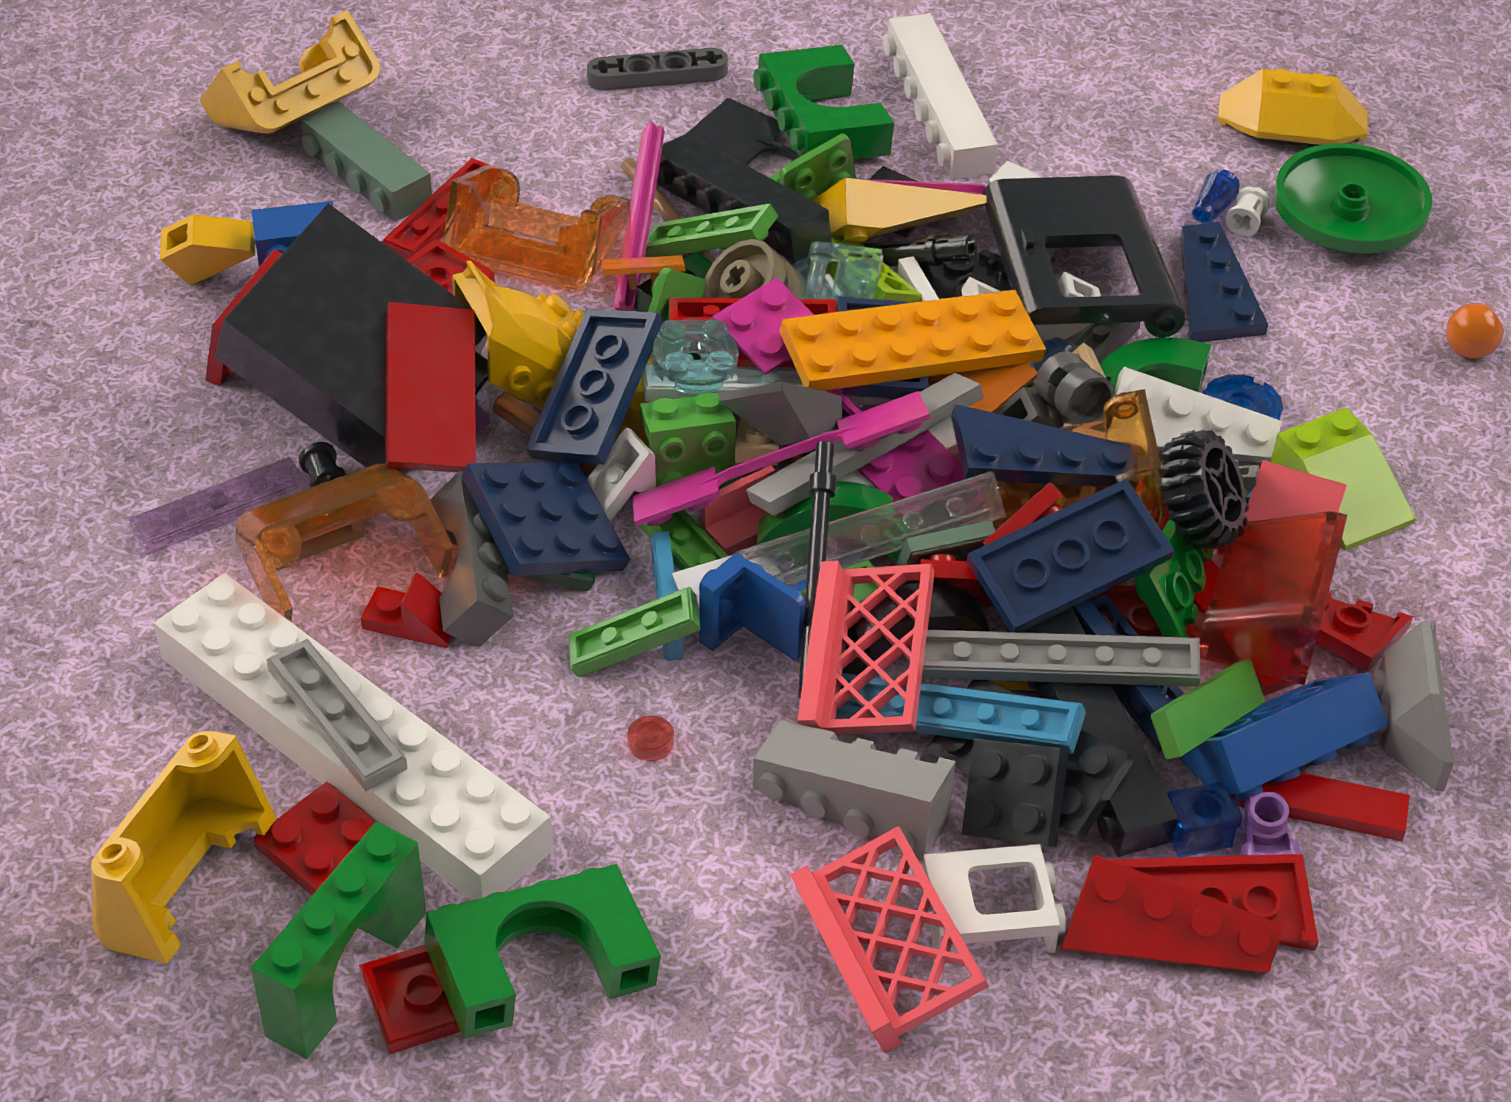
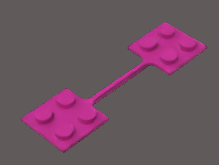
[712,277,965,520]
[633,391,931,527]

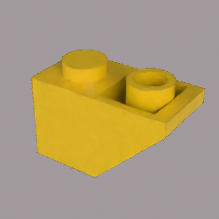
[160,214,255,285]

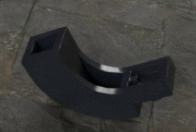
[842,583,991,675]

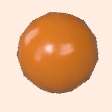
[1446,303,1504,360]

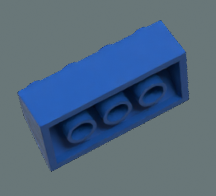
[1178,672,1389,800]

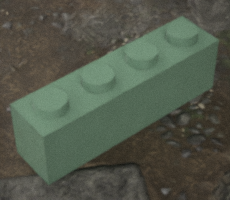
[301,101,432,222]

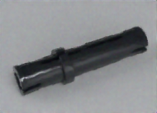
[862,234,977,267]

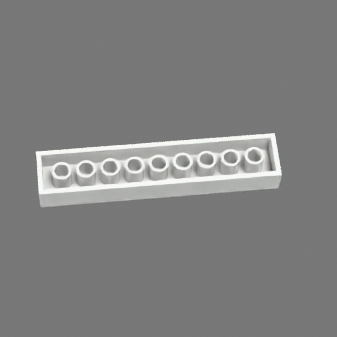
[154,573,553,901]

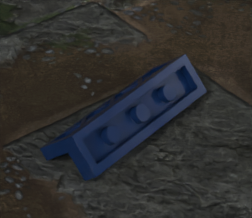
[1072,594,1184,752]

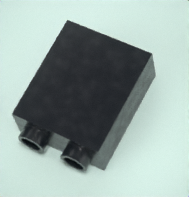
[215,203,488,478]

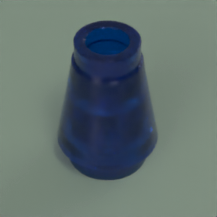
[1192,169,1240,223]

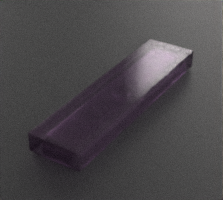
[128,457,308,555]

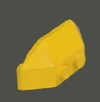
[1218,69,1368,145]

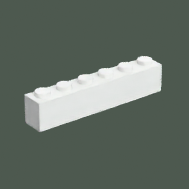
[883,13,998,180]

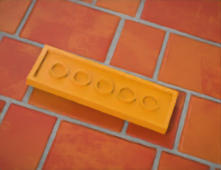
[779,290,1046,391]

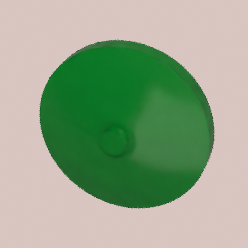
[1274,143,1432,253]

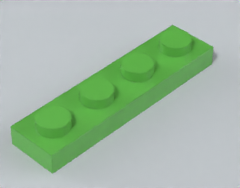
[645,204,778,257]

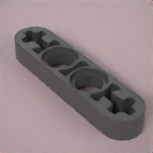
[587,48,728,90]

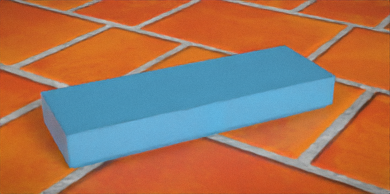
[651,531,683,661]

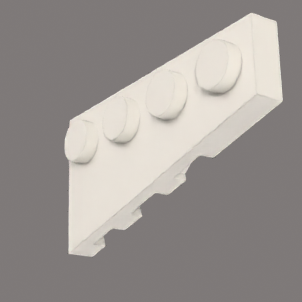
[1104,367,1282,463]

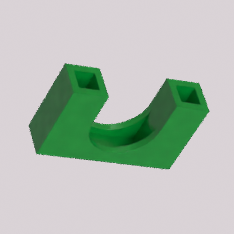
[753,45,895,159]
[251,822,426,1060]
[424,864,661,1039]

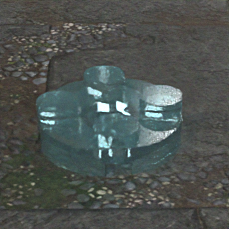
[652,319,739,394]

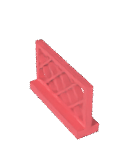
[797,561,935,735]
[790,826,989,1053]

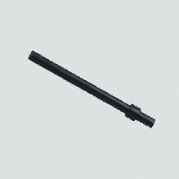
[798,441,836,699]

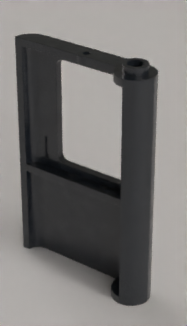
[982,175,1185,338]

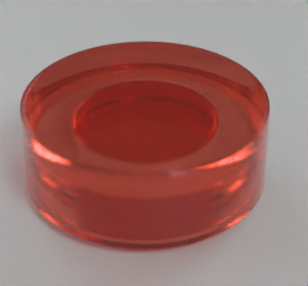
[627,715,674,761]

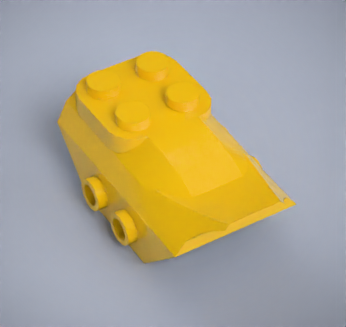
[452,260,585,410]

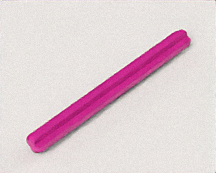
[613,122,665,311]

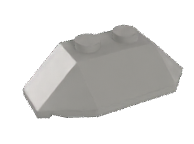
[1371,620,1454,791]

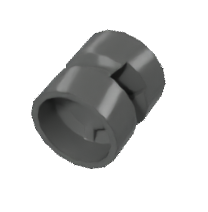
[1035,351,1115,428]

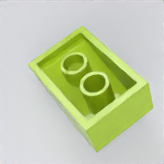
[1271,407,1416,551]

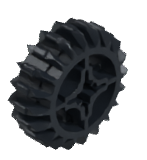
[1158,430,1249,550]

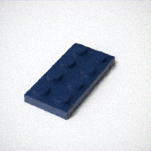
[525,309,664,465]
[967,479,1175,633]

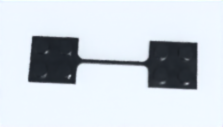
[687,98,918,238]

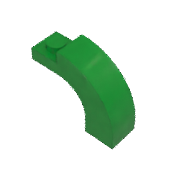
[1097,337,1211,433]
[757,481,916,568]

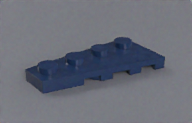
[1180,222,1268,342]
[951,404,1139,489]

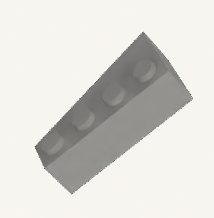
[753,720,956,860]

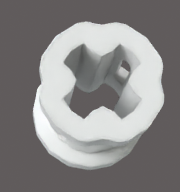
[1226,186,1270,237]

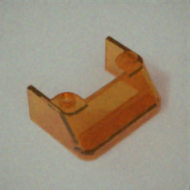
[235,464,453,623]

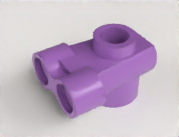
[1241,792,1301,855]

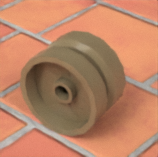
[702,239,807,299]

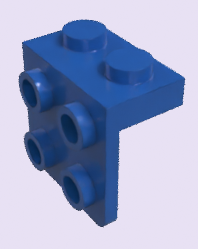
[699,552,806,661]

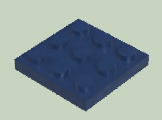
[461,462,631,576]

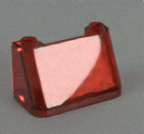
[1192,510,1348,685]

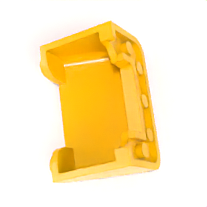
[199,9,380,134]
[91,731,277,964]

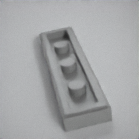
[266,639,408,792]

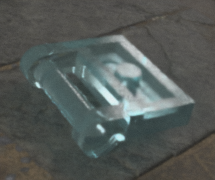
[804,241,883,303]

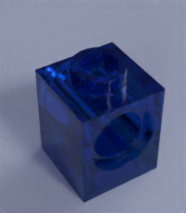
[1167,781,1242,857]

